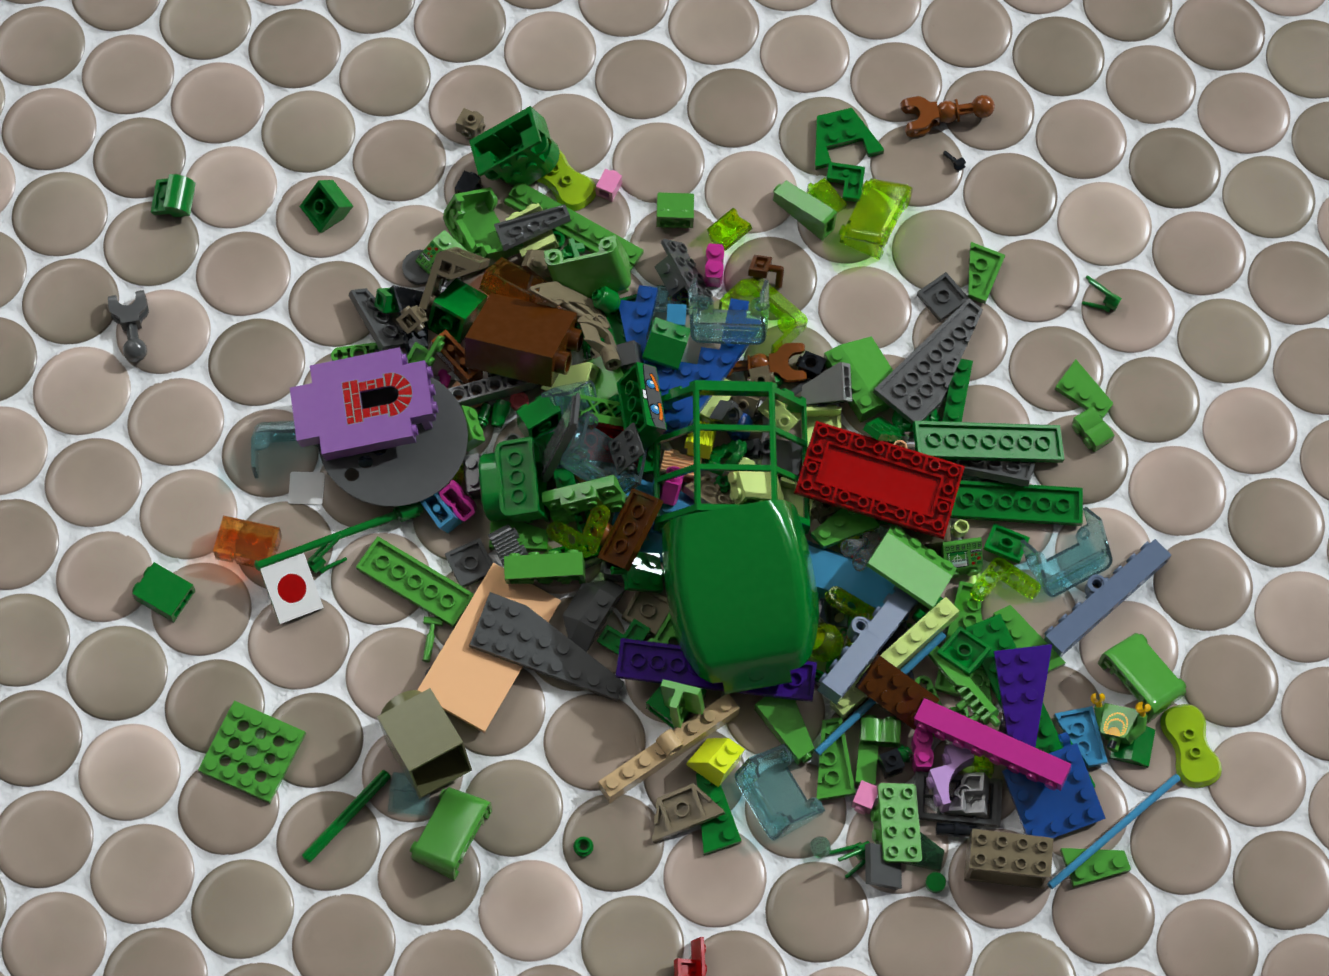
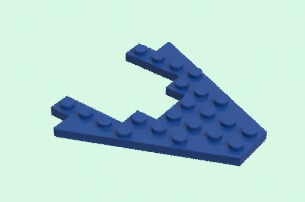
[619,285,763,437]

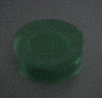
[810,836,831,858]

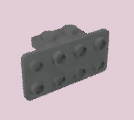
[654,239,714,304]

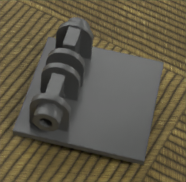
[608,422,645,475]

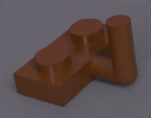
[748,255,784,288]

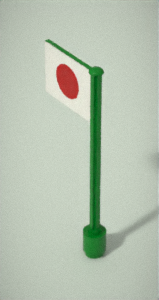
[254,502,423,624]

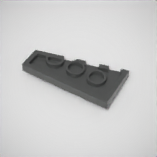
[494,204,571,251]
[348,288,405,351]
[955,460,1036,487]

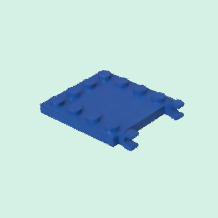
[1002,732,1106,838]

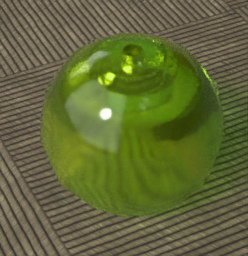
[811,623,844,662]

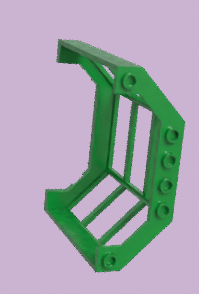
[653,380,810,534]

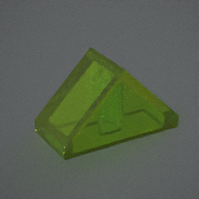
[971,755,994,778]

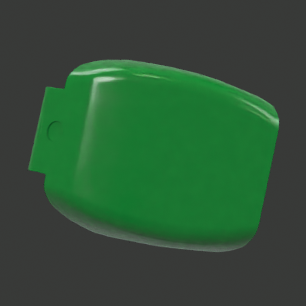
[662,500,819,694]

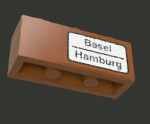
[431,329,483,384]

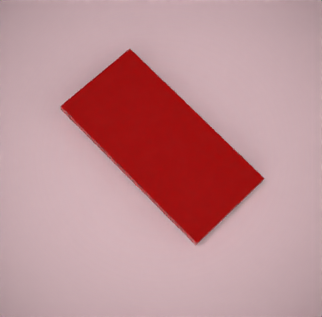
[794,421,965,539]

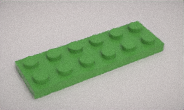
[356,536,474,628]

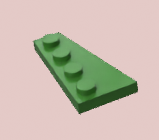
[993,605,1066,673]
[816,717,856,801]

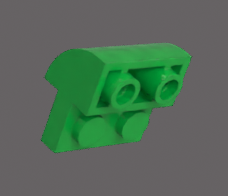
[151,174,196,217]

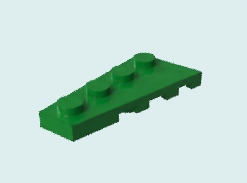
[696,773,742,855]

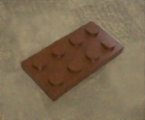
[598,488,664,571]
[855,654,940,731]

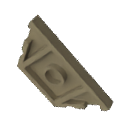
[652,783,725,843]

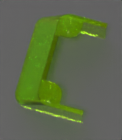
[718,277,808,353]

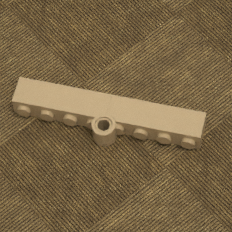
[598,694,740,803]

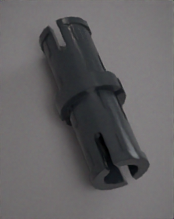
[936,822,977,838]

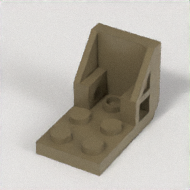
[419,247,490,310]

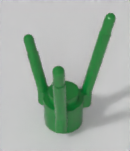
[1082,275,1122,312]
[307,534,347,574]
[822,841,870,878]

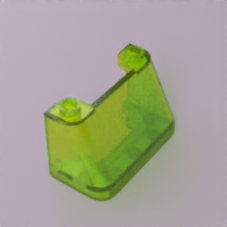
[839,178,913,260]

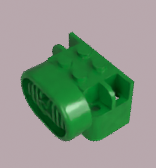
[469,106,560,186]
[478,437,551,523]

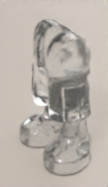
[840,528,887,572]

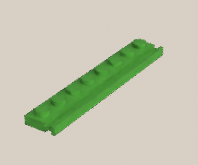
[504,183,644,272]

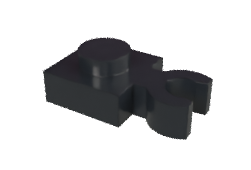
[741,438,770,459]

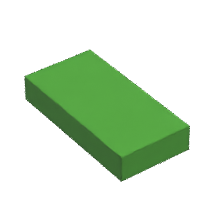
[855,744,879,785]

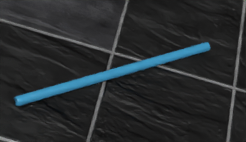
[814,631,946,756]
[1047,774,1181,889]

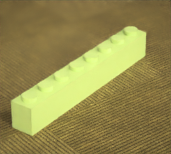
[830,597,959,720]

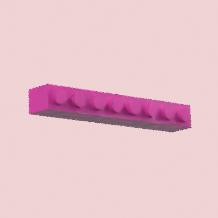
[914,698,1071,791]

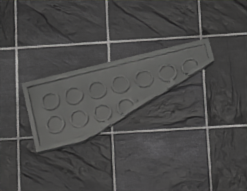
[873,299,983,425]
[469,592,624,702]

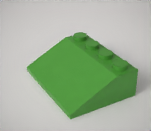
[823,336,893,423]
[866,524,957,610]

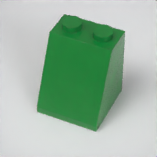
[427,278,488,344]

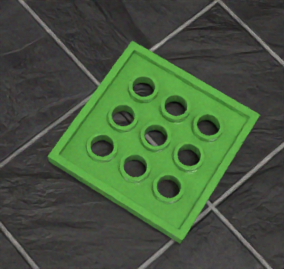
[198,700,306,804]

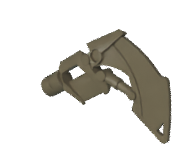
[528,281,621,371]

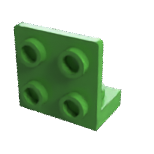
[656,192,694,228]

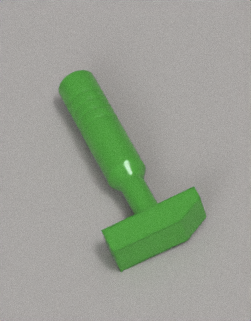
[422,616,443,662]

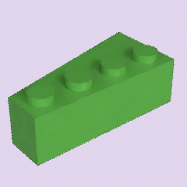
[504,550,586,584]

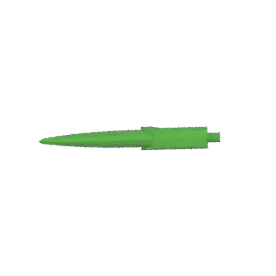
[906,623,1001,727]

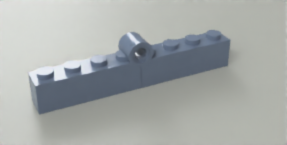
[1044,539,1171,657]
[817,586,919,705]

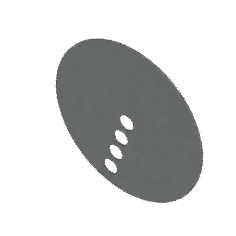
[318,378,468,507]

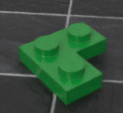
[826,162,865,203]
[597,618,651,655]

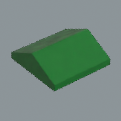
[983,523,1030,564]
[937,626,992,675]
[1109,726,1156,768]

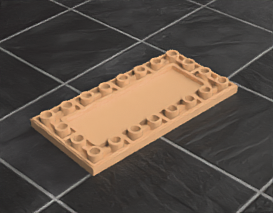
[418,563,561,733]

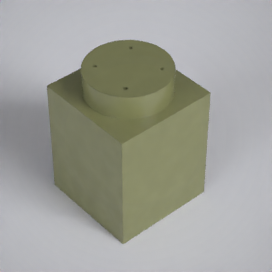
[377,688,472,799]

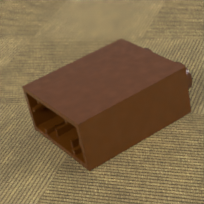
[465,293,584,388]

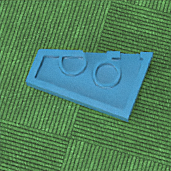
[1054,706,1108,768]

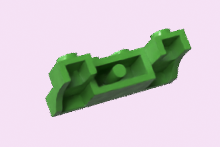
[542,475,628,525]

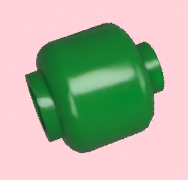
[592,286,621,314]

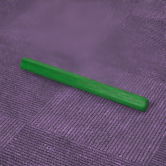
[302,770,391,863]

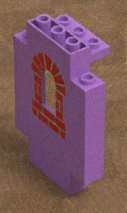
[290,347,439,461]

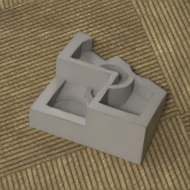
[946,772,989,816]

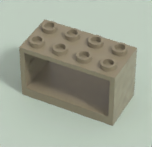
[964,829,1053,889]

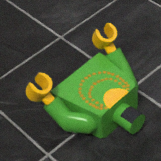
[1090,693,1151,752]

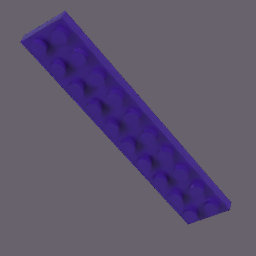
[616,638,817,702]

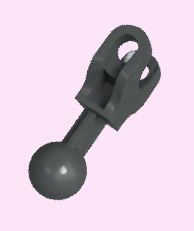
[108,290,149,362]

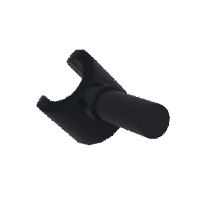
[943,151,966,170]

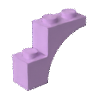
[926,744,975,813]

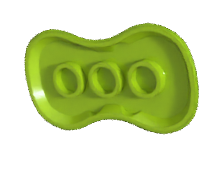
[537,150,596,211]
[1160,704,1222,788]

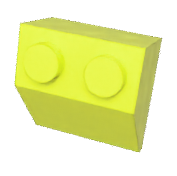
[686,738,745,787]

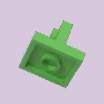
[661,679,705,728]

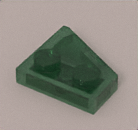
[901,832,944,871]

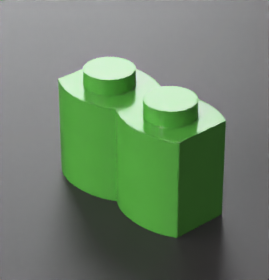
[1072,407,1115,452]
[859,715,901,748]

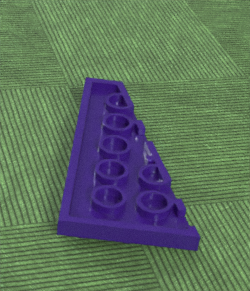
[993,644,1052,747]

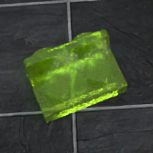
[807,178,847,213]

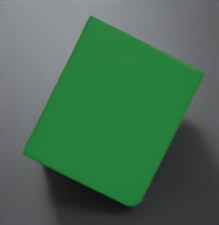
[374,288,398,313]

